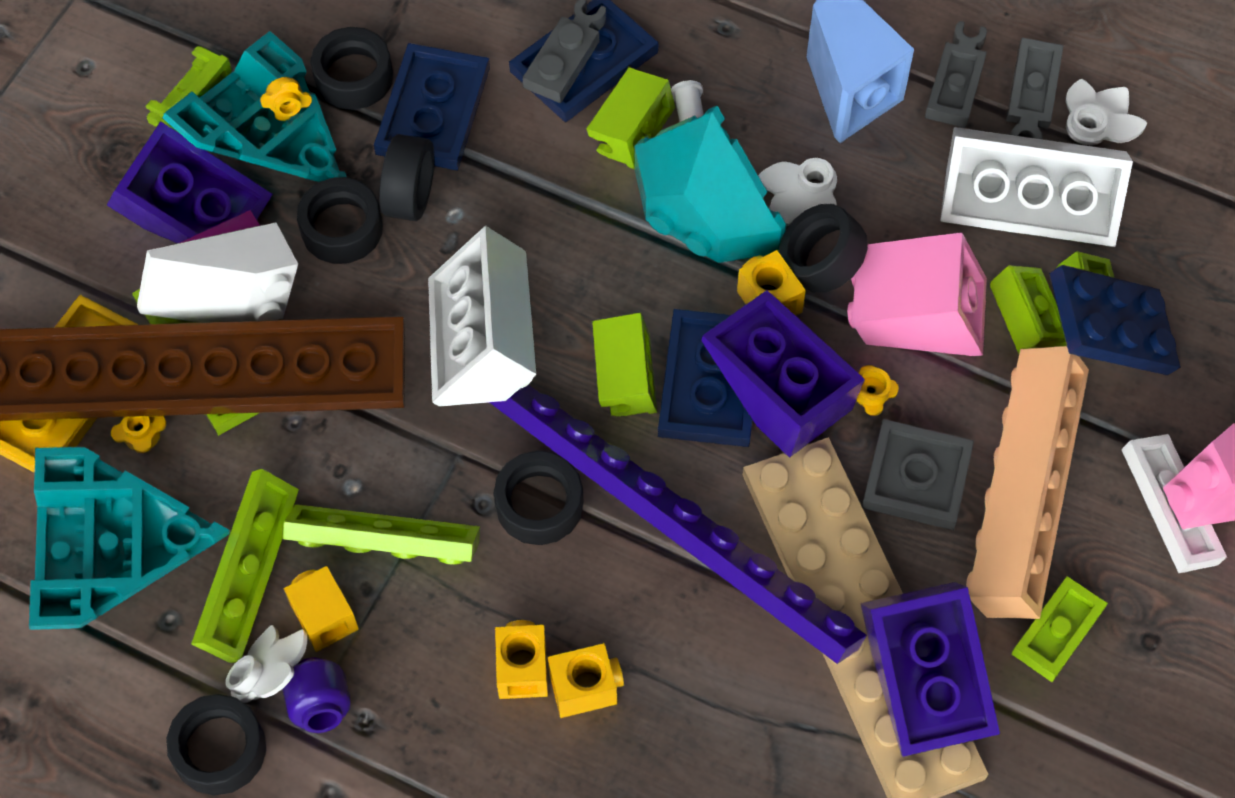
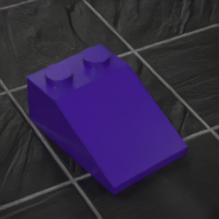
[107,121,273,244]
[701,290,865,458]
[860,582,1000,757]

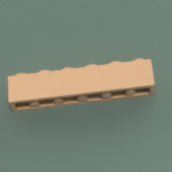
[966,346,1089,619]

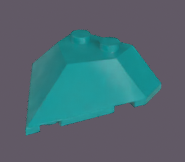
[162,31,347,182]
[635,106,786,263]
[29,447,230,630]

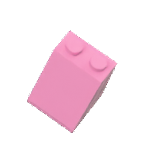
[847,232,987,356]
[1163,423,1235,529]

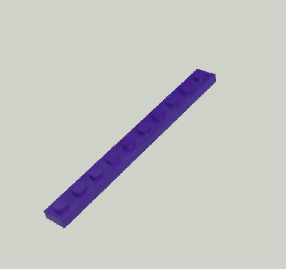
[489,384,867,664]

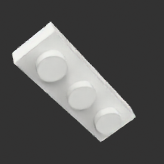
[1121,434,1227,573]

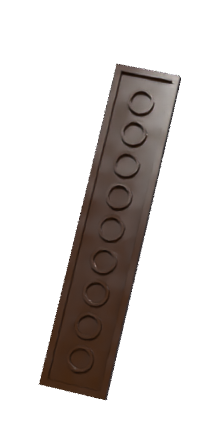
[0,317,405,421]

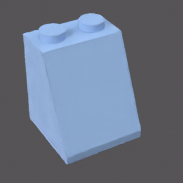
[806,0,914,143]

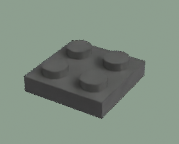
[862,419,974,531]

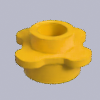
[260,77,312,121]
[856,365,899,416]
[111,416,167,453]

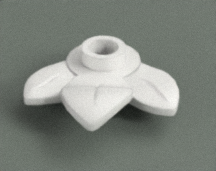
[1065,79,1147,145]
[758,158,837,226]
[226,625,308,703]

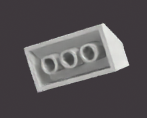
[940,127,1133,247]
[428,225,536,406]

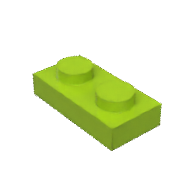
[1012,576,1108,683]

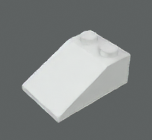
[137,223,298,323]

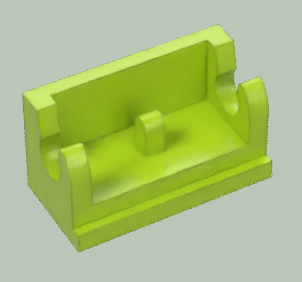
[145,46,232,134]
[586,67,676,169]
[592,313,657,416]

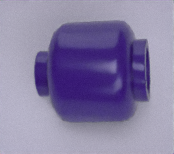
[282,657,351,733]

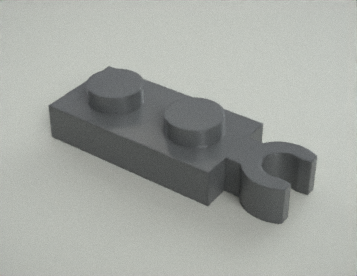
[522,0,606,103]
[925,21,987,128]
[1006,38,1064,140]

